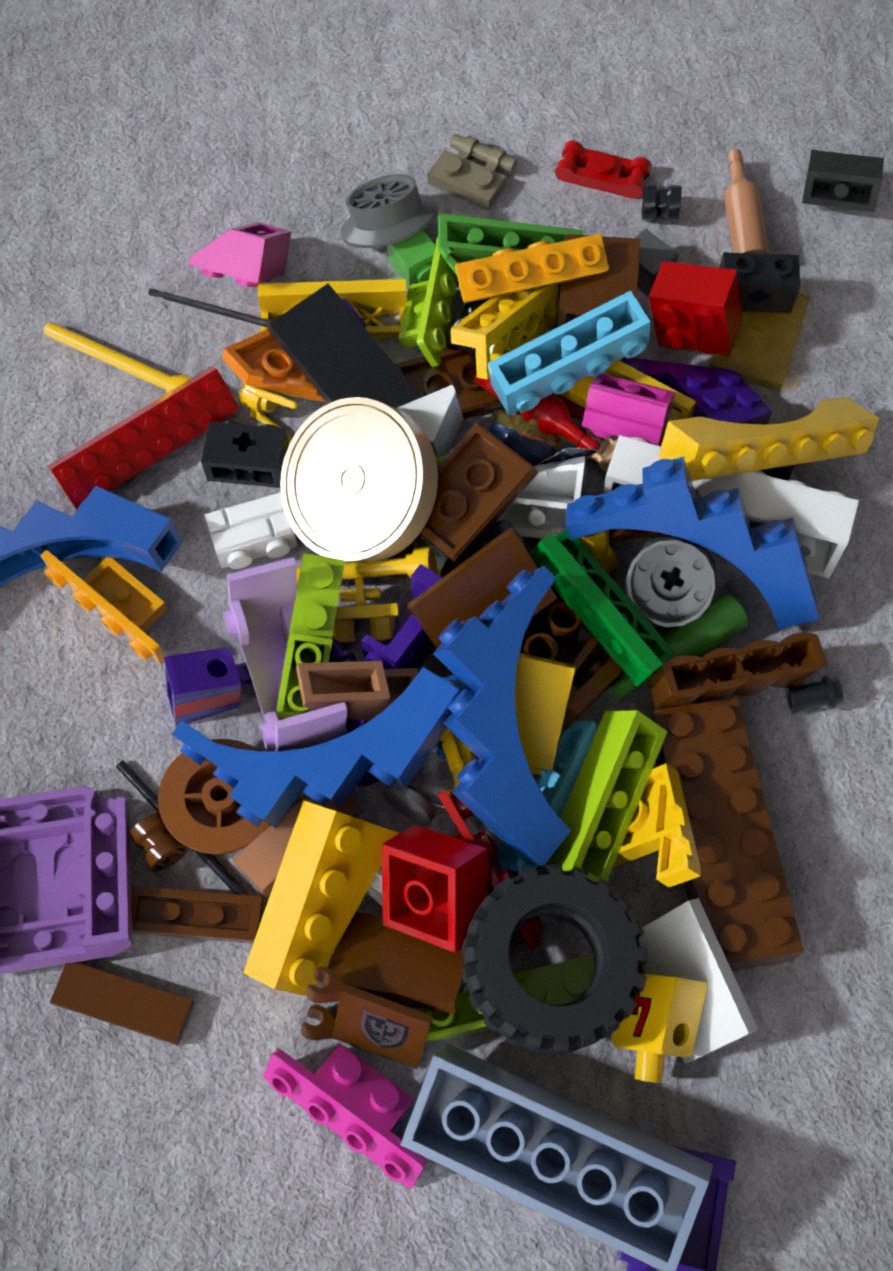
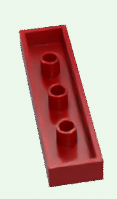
[47,367,241,510]

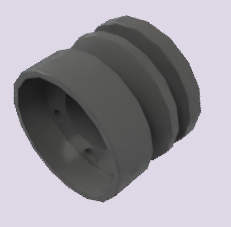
[626,534,717,627]

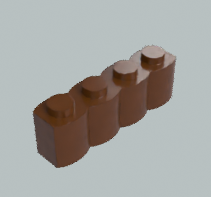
[647,632,827,710]

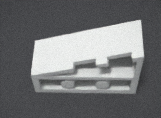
[496,456,585,539]

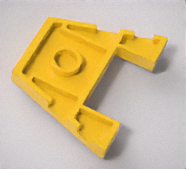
[613,763,701,887]

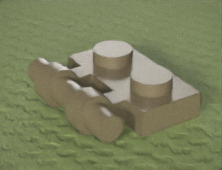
[427,133,517,210]

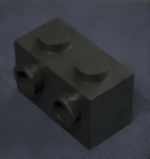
[802,150,884,212]

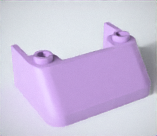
[223,557,347,751]

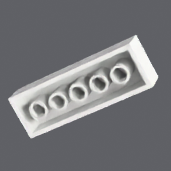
[603,435,859,579]

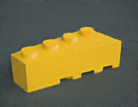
[243,800,399,996]

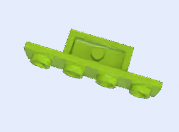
[398,237,456,367]

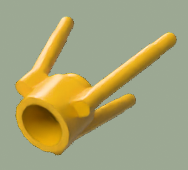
[239,383,317,444]

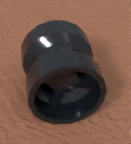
[641,183,682,222]

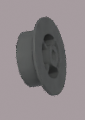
[341,174,438,248]

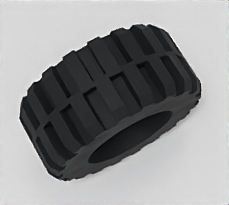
[461,864,648,1055]

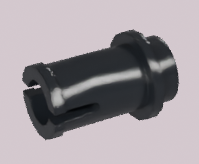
[786,676,843,714]

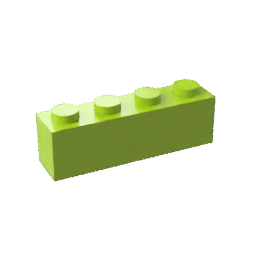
[540,710,668,882]

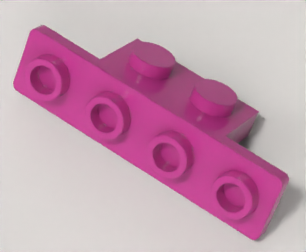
[263,1044,428,1189]

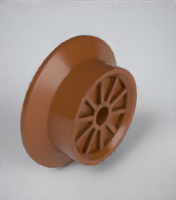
[158,739,271,854]

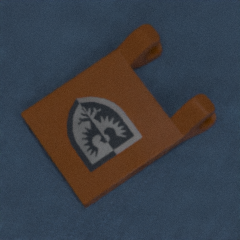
[301,966,433,1070]

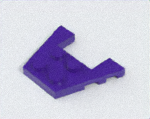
[619,357,772,425]

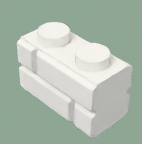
[205,492,298,569]

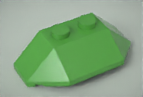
[438,213,583,288]

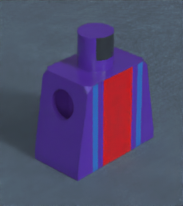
[163,647,253,727]

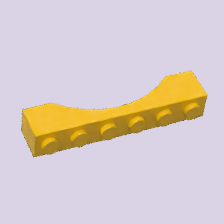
[658,397,880,481]

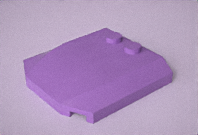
[0,787,133,974]

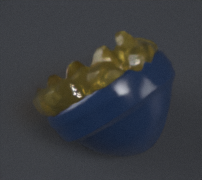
[489,409,563,466]

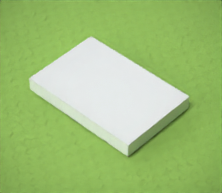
[639,898,759,1064]

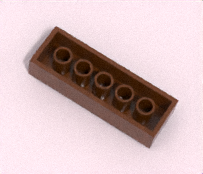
[651,697,804,971]

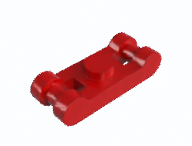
[555,140,652,199]

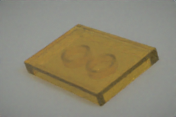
[708,293,810,392]

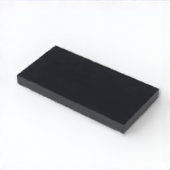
[267,283,421,408]

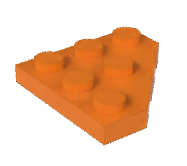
[222,329,327,403]

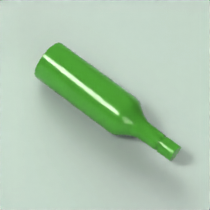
[609,593,749,700]

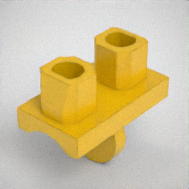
[332,577,399,644]

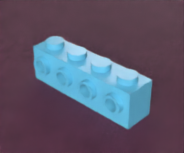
[488,291,651,416]

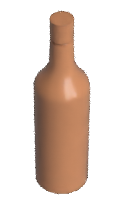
[724,149,770,254]

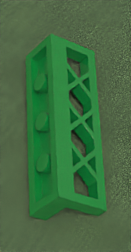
[530,528,677,687]

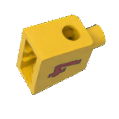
[611,973,708,1083]

